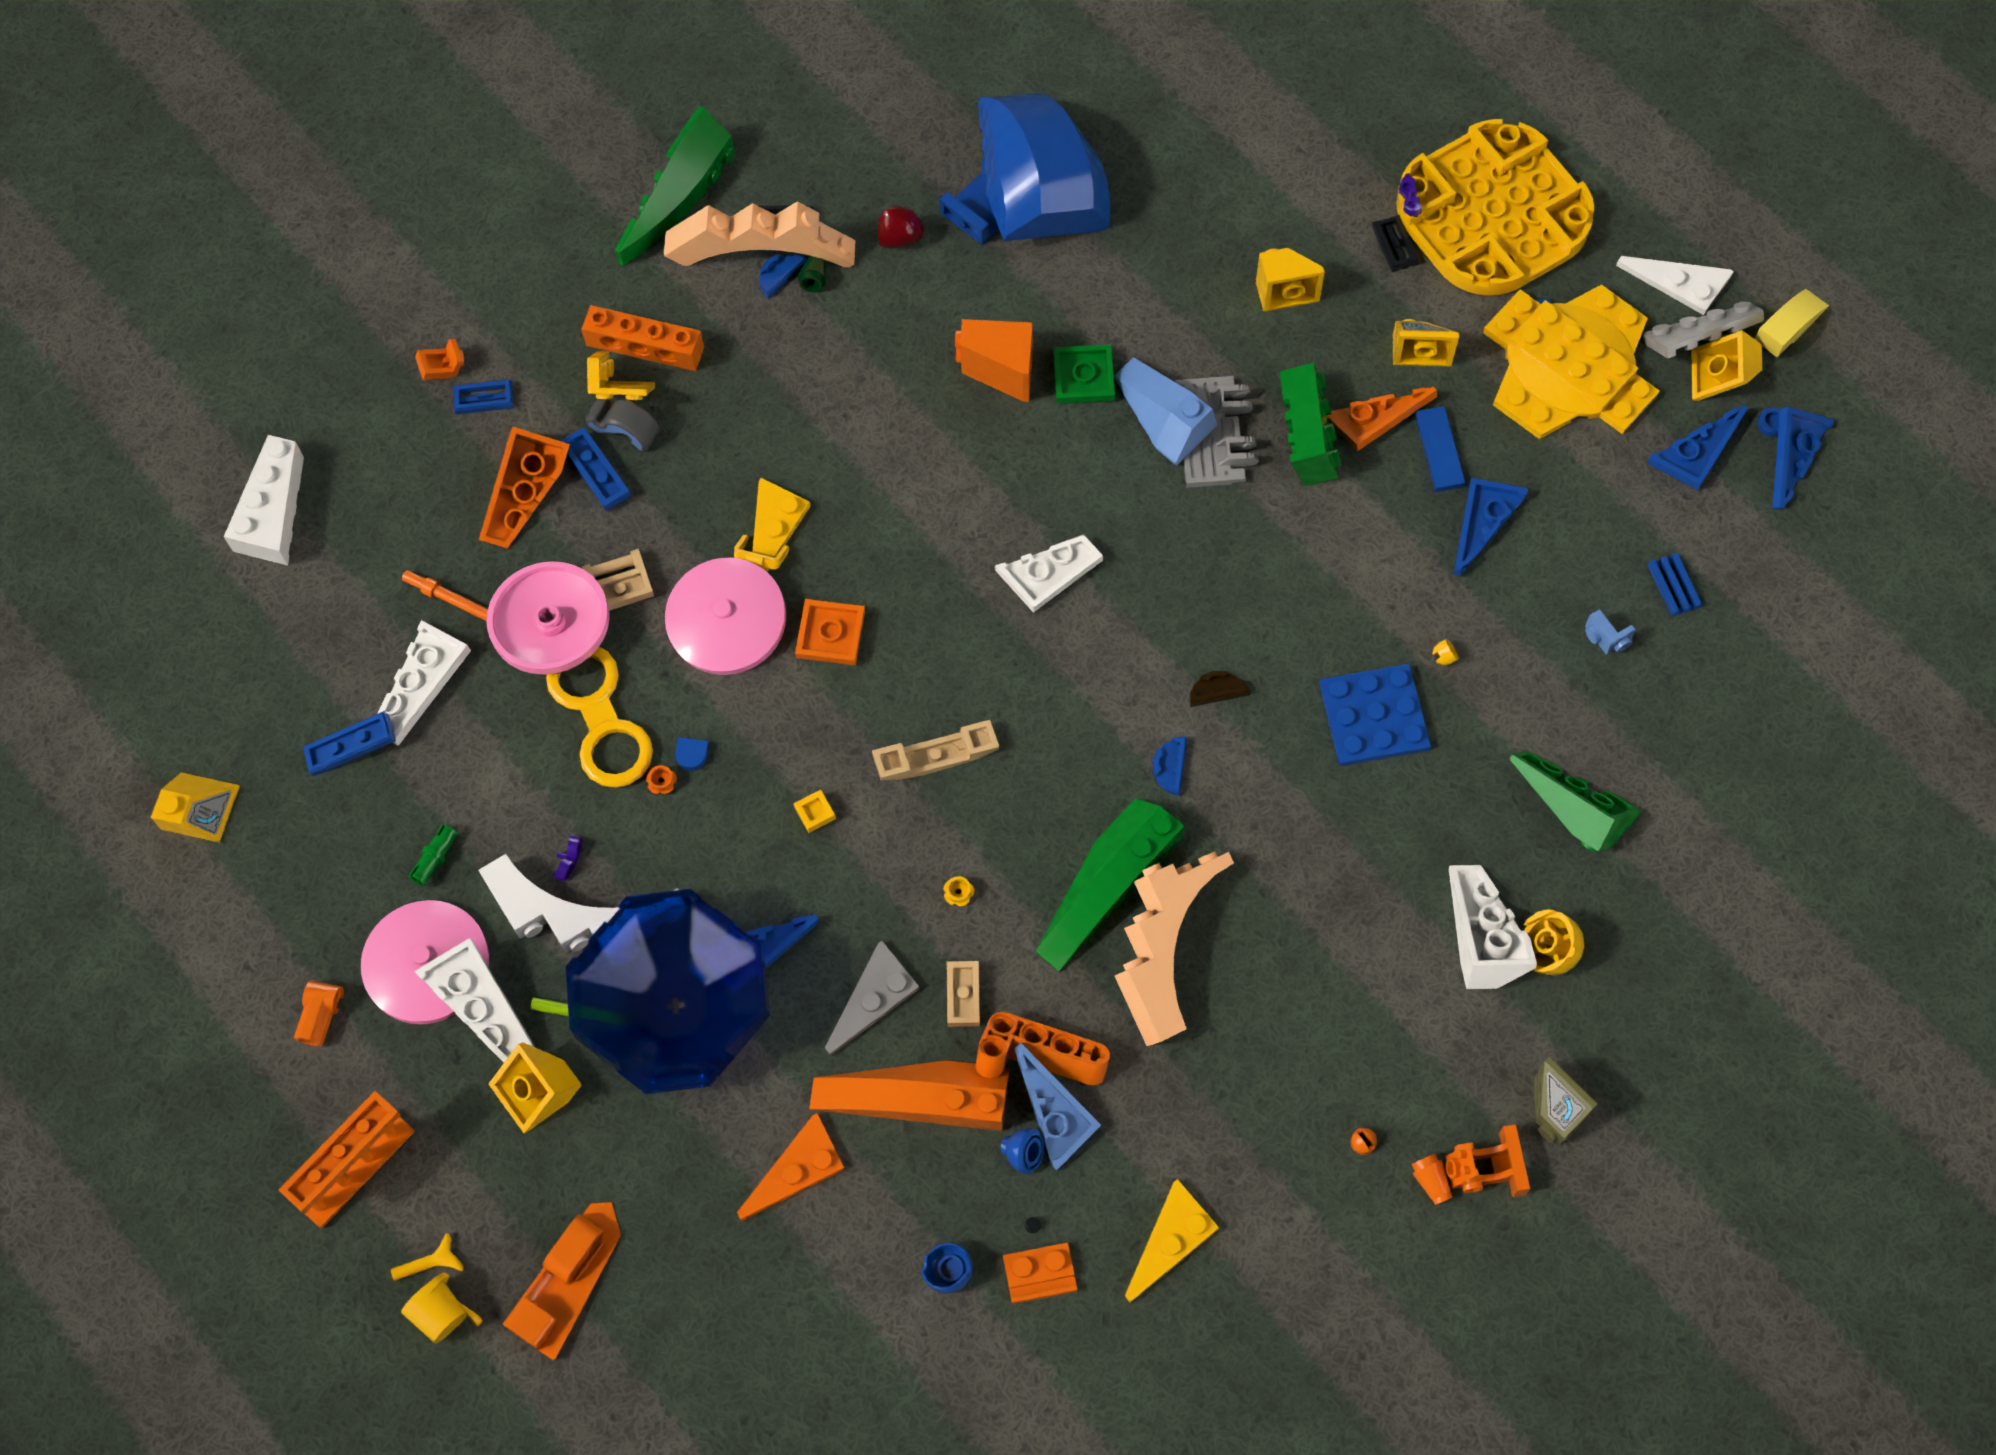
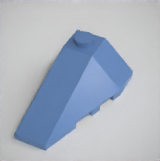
[1114,357,1217,466]

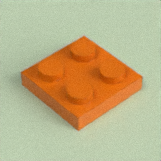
[795,599,865,666]

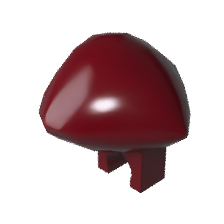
[878,205,924,248]

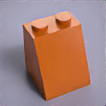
[955,319,1033,402]

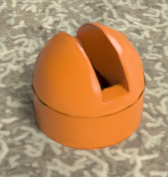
[1350,1128,1377,1155]

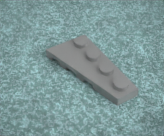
[1642,302,1764,359]

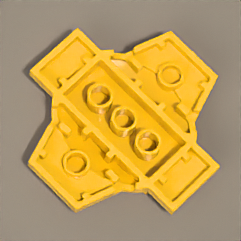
[1483,285,1660,439]

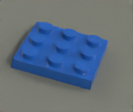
[1319,664,1431,767]

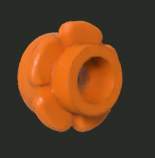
[646,765,677,795]

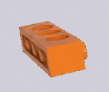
[581,305,704,371]

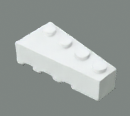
[224,435,304,565]

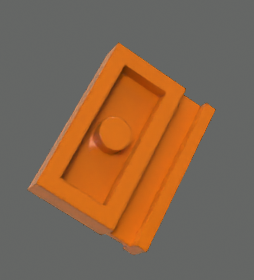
[1003,1242,1077,1305]

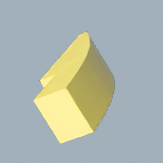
[1755,289,1829,358]

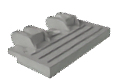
[1175,376,1259,488]

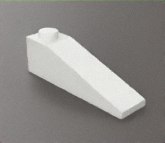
[1449,865,1537,989]

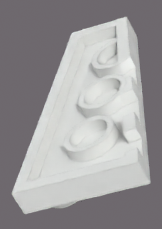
[377,620,471,746]
[414,938,535,1062]

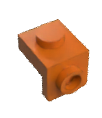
[415,339,464,380]

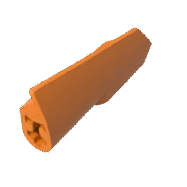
[502,1202,621,1360]

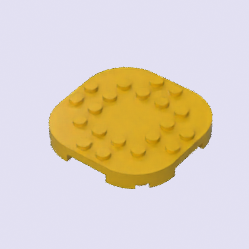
[1396,119,1594,296]

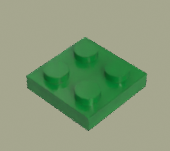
[1053,344,1115,404]

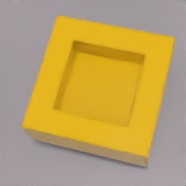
[793,790,836,833]

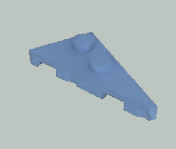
[1014,1043,1101,1170]

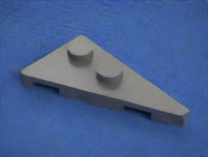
[825,941,919,1056]

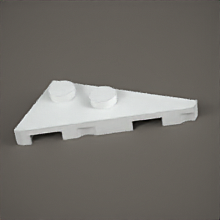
[1616,256,1734,315]

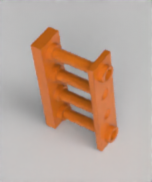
[279,1091,415,1229]

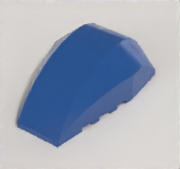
[978,93,1110,241]

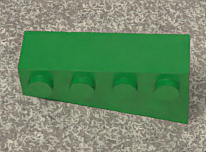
[1279,362,1342,486]

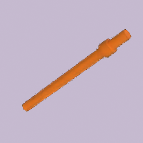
[402,570,488,621]

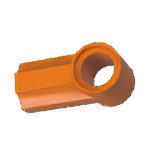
[294,980,344,1047]

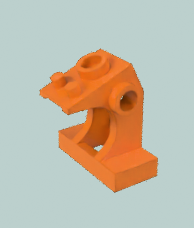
[1445,1124,1530,1197]

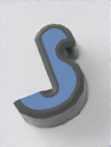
[585,398,659,452]

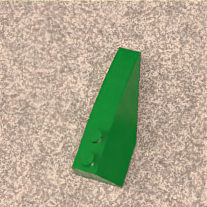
[615,106,735,266]
[1035,798,1184,972]

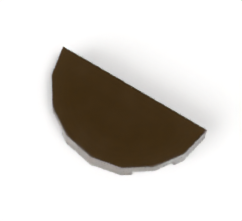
[1190,671,1250,707]

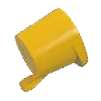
[401,1272,483,1344]

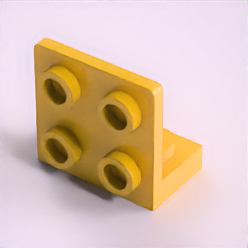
[587,351,655,400]

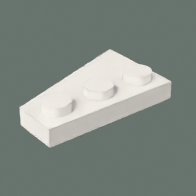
[995,535,1103,613]

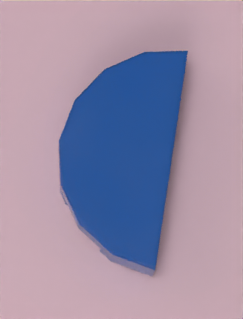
[759,254,807,299]
[1153,737,1187,796]

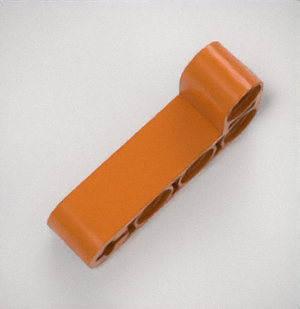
[975,1012,1110,1086]

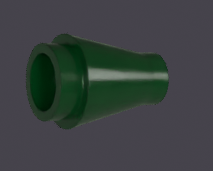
[798,255,826,292]

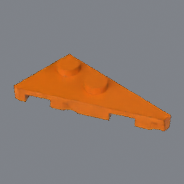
[1327,387,1437,452]
[737,1113,845,1222]

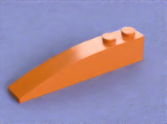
[809,1060,1010,1131]

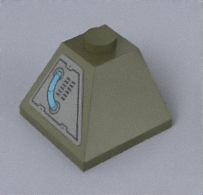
[1534,1057,1598,1146]

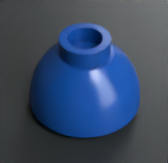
[1001,1128,1045,1174]

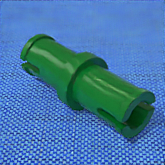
[408,824,459,887]

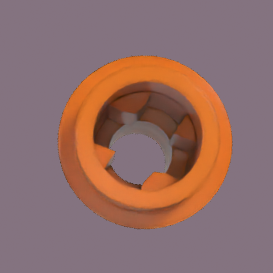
[1411,1153,1453,1205]

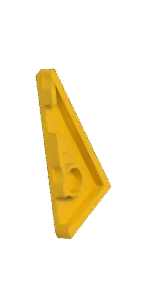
[752,478,811,572]
[1125,1179,1219,1303]

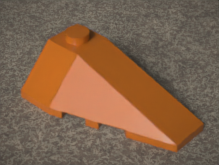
[479,426,570,549]

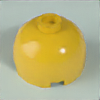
[1524,909,1585,976]

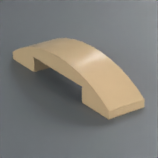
[872,720,999,780]

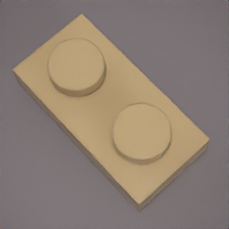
[947,961,980,1027]

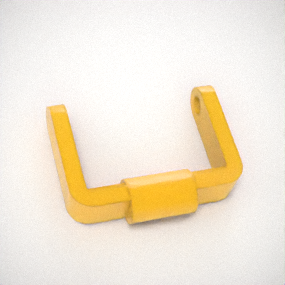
[734,535,789,569]

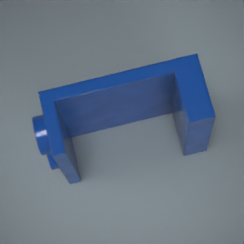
[939,156,999,245]

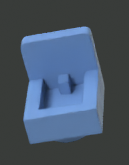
[1585,609,1636,655]

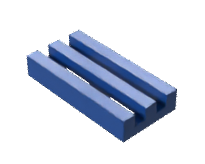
[453,379,514,415]
[1648,553,1702,617]

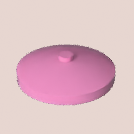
[665,558,786,675]
[487,562,609,674]
[361,900,489,1024]

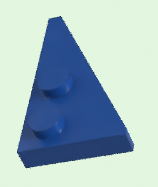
[1647,405,1748,490]
[1772,407,1834,510]
[1453,478,1528,576]
[695,914,820,995]

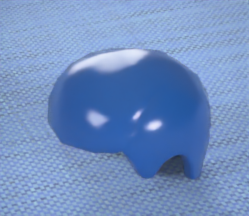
[921,1242,973,1294]

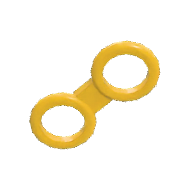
[546,647,653,788]

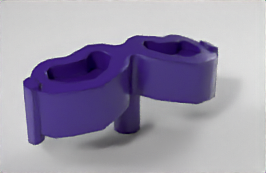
[1399,173,1421,217]
[552,834,582,881]

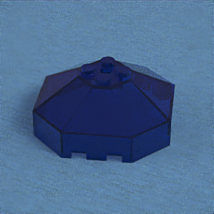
[566,889,770,1095]

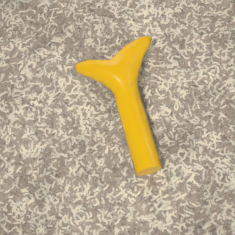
[391,1233,464,1281]

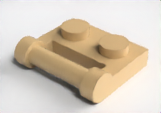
[581,548,654,611]

